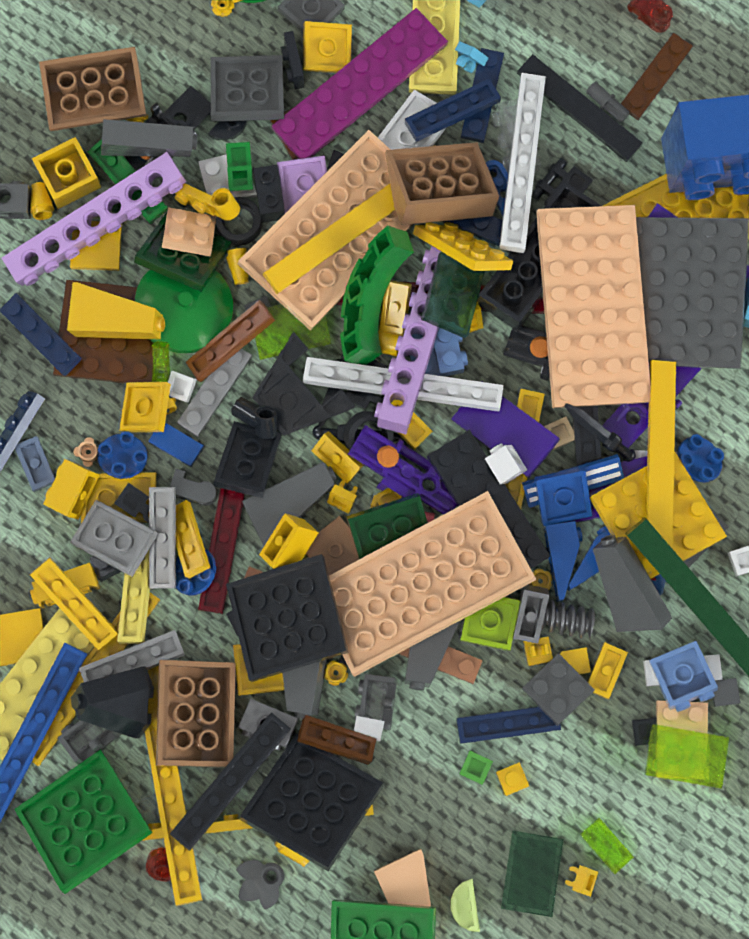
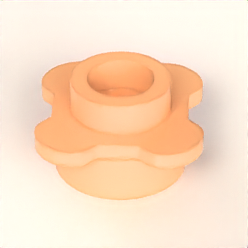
[74,437,98,467]

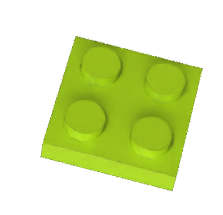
[460,597,520,651]

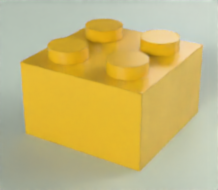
[32,137,101,209]

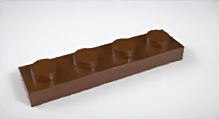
[621,33,693,121]

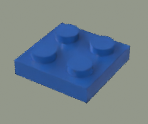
[534,467,592,526]

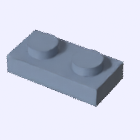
[15,436,55,492]

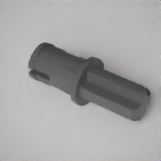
[586,81,629,122]

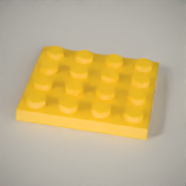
[590,451,727,579]

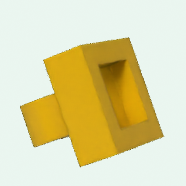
[327,480,357,514]
[523,636,553,666]
[565,865,598,897]

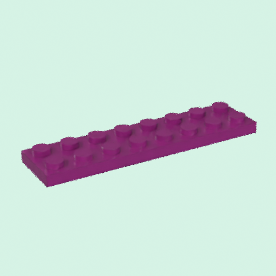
[271,8,448,159]

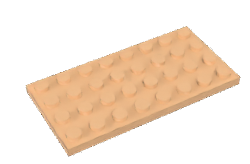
[237,130,413,331]
[536,205,651,408]
[329,491,536,677]

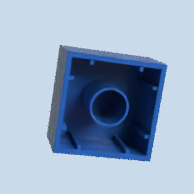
[661,95,749,200]

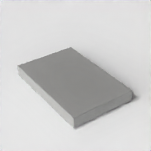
[70,500,158,577]

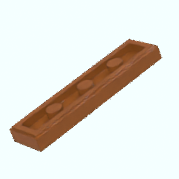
[186,300,275,382]

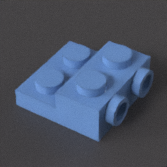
[410,322,468,377]
[649,641,718,712]

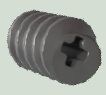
[541,600,595,640]

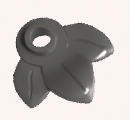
[236,860,284,910]

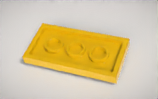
[413,222,513,271]

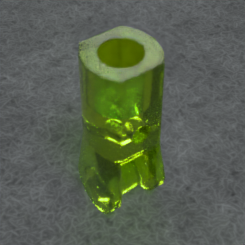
[152,341,171,382]

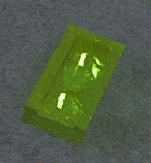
[579,817,634,874]

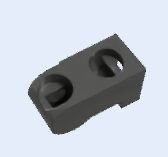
[170,469,217,506]

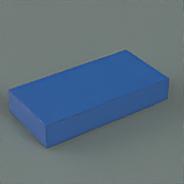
[148,423,204,467]

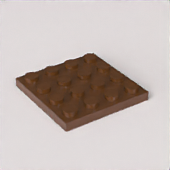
[53,280,157,383]

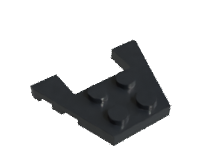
[252,332,356,436]

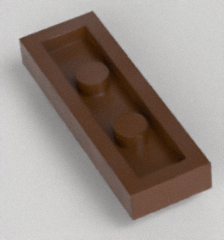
[297,715,376,765]

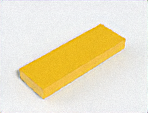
[176,500,210,579]

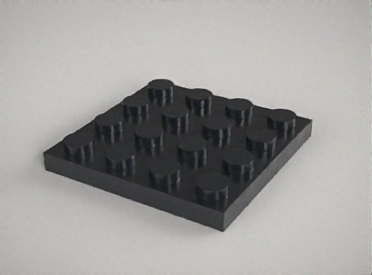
[226,554,349,682]
[240,734,384,872]

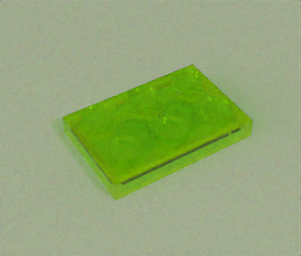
[255,304,332,360]
[644,724,729,789]

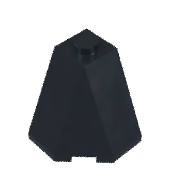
[71,666,154,739]

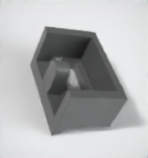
[355,674,397,730]
[58,720,121,764]

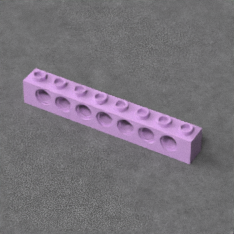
[2,152,187,286]
[374,246,459,434]

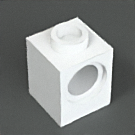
[485,444,527,484]

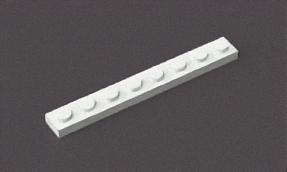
[499,73,545,253]
[303,357,503,412]

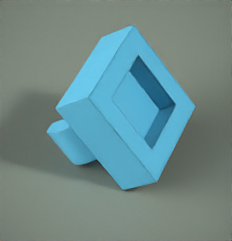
[455,41,488,73]

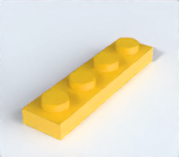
[30,557,118,651]

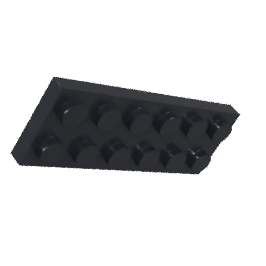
[427,429,551,569]

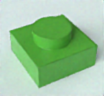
[459,751,493,785]

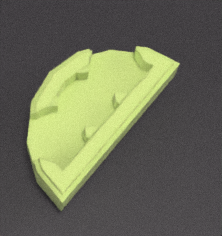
[450,879,480,932]

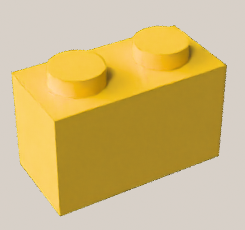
[43,459,100,520]
[259,513,319,569]

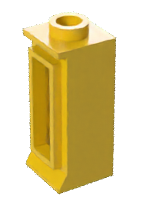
[30,562,100,609]

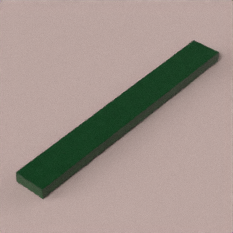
[625,517,749,676]

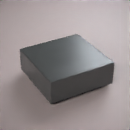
[713,678,741,707]

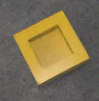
[496,762,529,796]

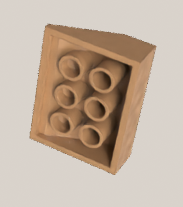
[39,47,146,131]
[385,142,499,225]
[156,660,236,767]

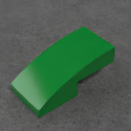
[226,142,253,192]

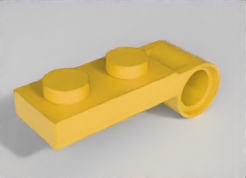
[174,183,240,220]
[379,280,412,357]

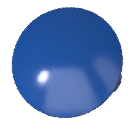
[97,431,148,479]
[677,434,724,483]
[176,549,216,596]

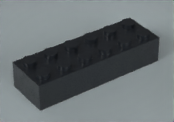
[478,181,601,331]

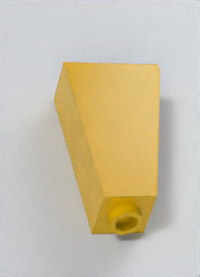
[67,282,165,339]

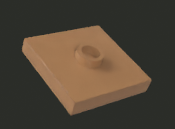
[306,516,359,575]

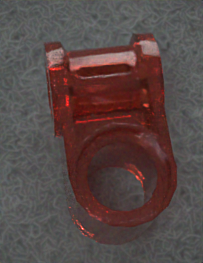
[627,0,673,33]

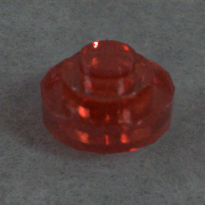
[146,847,171,881]

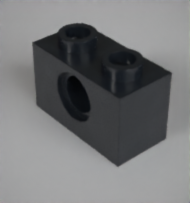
[253,165,285,223]

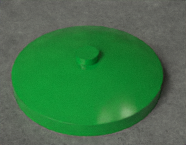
[134,270,233,353]

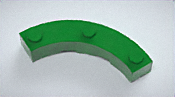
[340,225,414,365]

